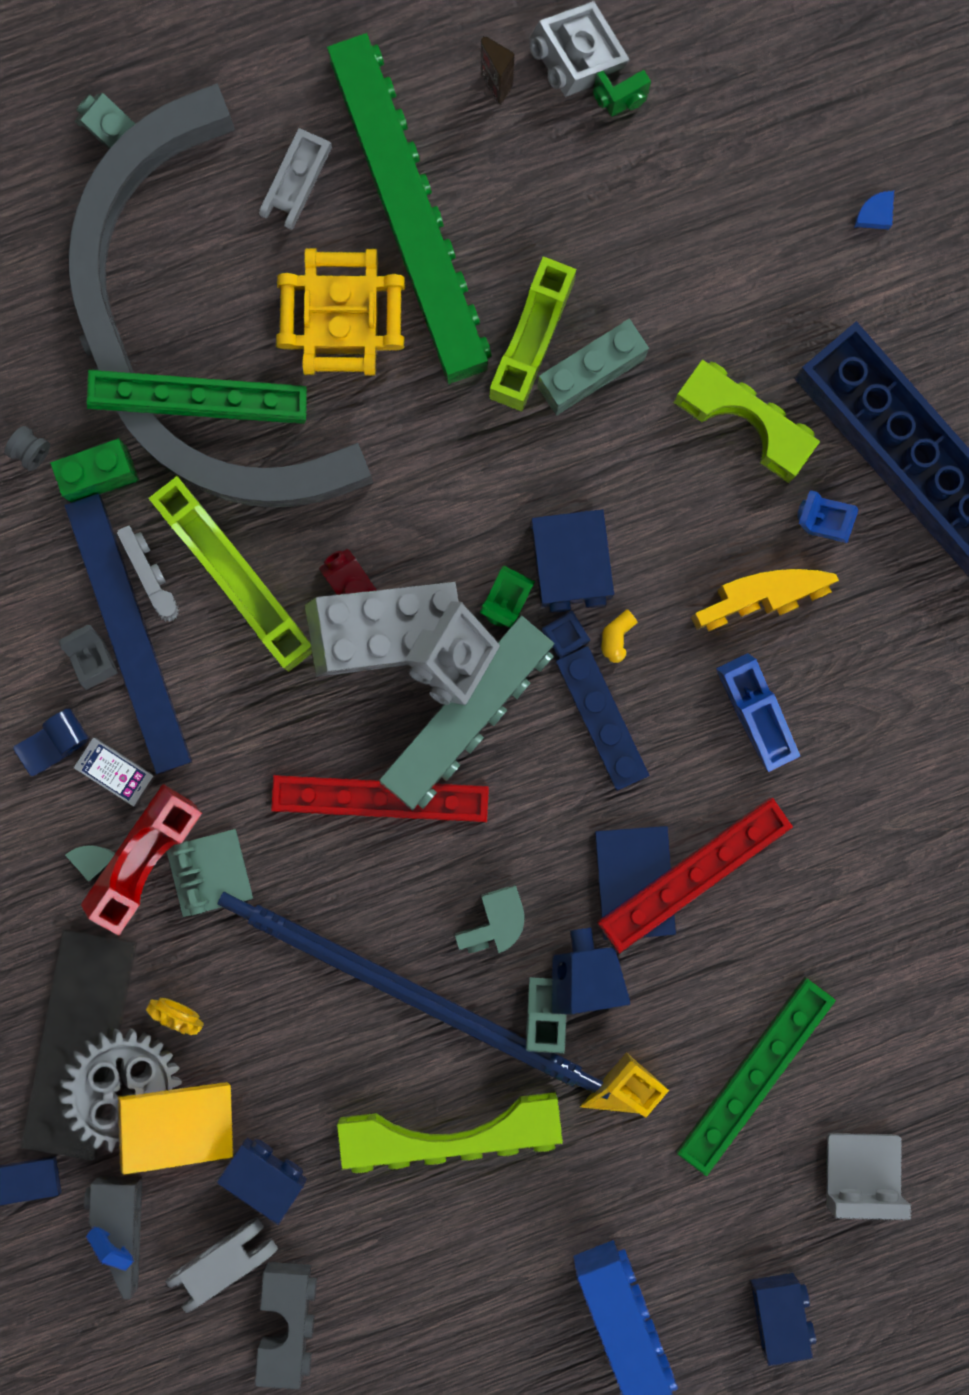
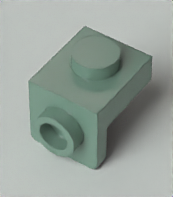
[75,93,135,149]

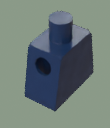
[552,928,631,1014]

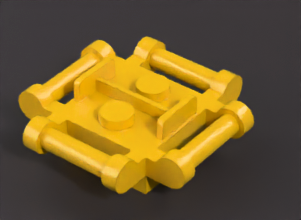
[276,248,405,376]

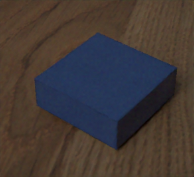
[541,610,591,659]

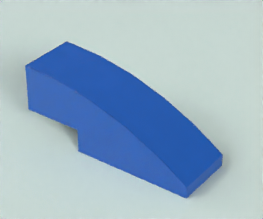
[716,653,800,772]

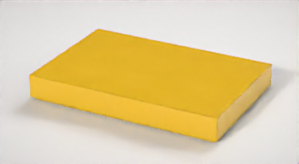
[118,1082,233,1175]

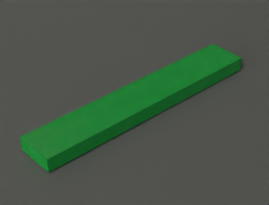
[87,370,307,424]
[676,977,836,1177]

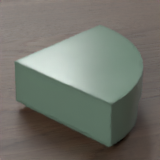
[65,845,115,882]

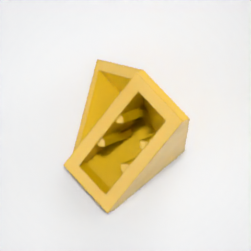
[580,1052,669,1118]

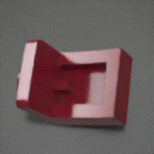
[319,549,377,595]

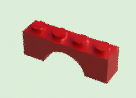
[80,784,202,936]

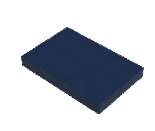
[595,826,676,940]

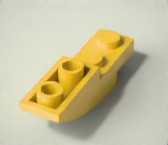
[691,569,839,632]

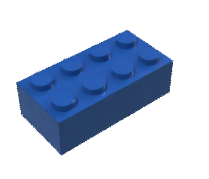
[573,1240,678,1395]

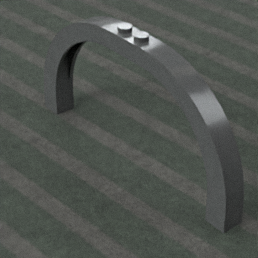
[69,83,373,508]

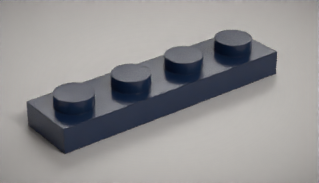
[555,646,650,791]

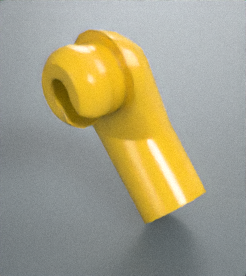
[601,609,638,663]

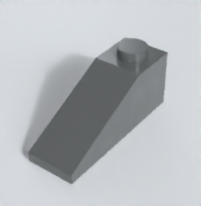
[84,1176,143,1299]

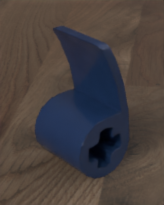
[13,708,90,776]

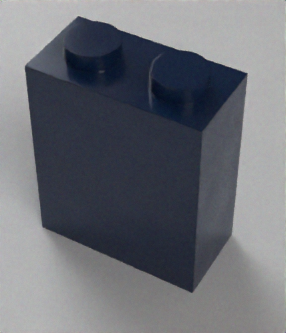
[531,509,614,612]

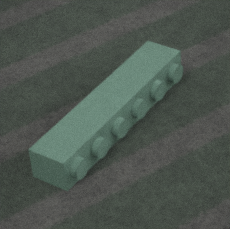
[379,616,555,811]

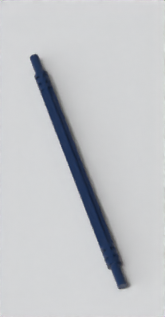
[217,892,611,1100]

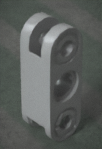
[165,1217,278,1313]

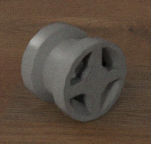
[5,426,50,471]

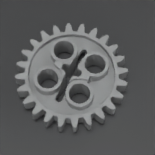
[59,1029,182,1152]

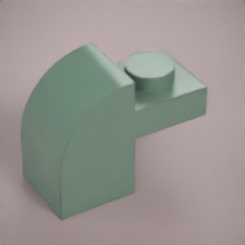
[455,884,524,953]
[526,977,566,1054]

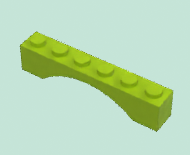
[148,476,312,672]
[337,1092,563,1173]

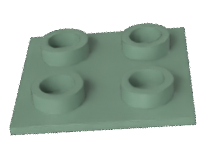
[167,829,254,917]

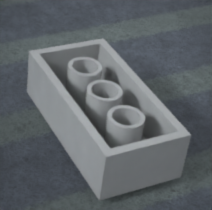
[305,582,459,677]

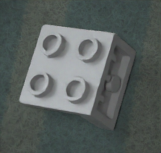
[826,1133,911,1220]

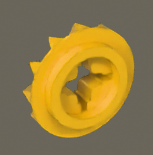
[146,998,204,1035]

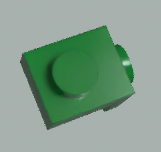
[593,70,651,117]
[480,566,535,628]

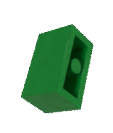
[50,438,139,503]

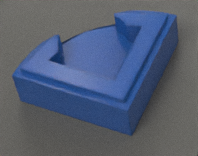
[854,191,894,230]
[86,1226,134,1271]

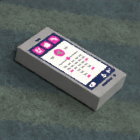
[74,738,156,807]

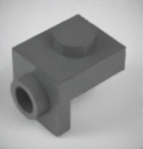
[59,625,118,690]

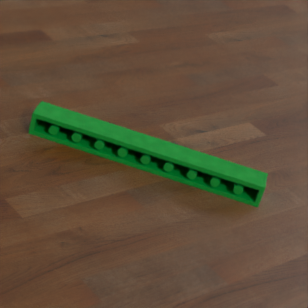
[327,33,492,384]

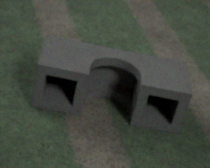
[255,1262,317,1389]

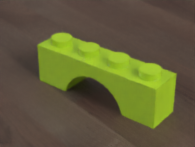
[490,256,576,412]
[674,359,820,483]

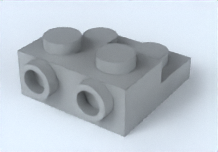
[529,1,630,97]
[405,601,500,705]

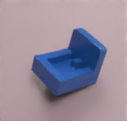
[798,490,859,543]

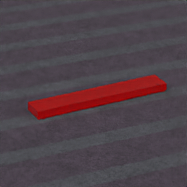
[271,775,489,822]
[597,798,793,953]

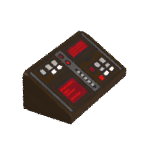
[481,36,515,106]

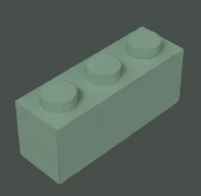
[537,318,649,416]

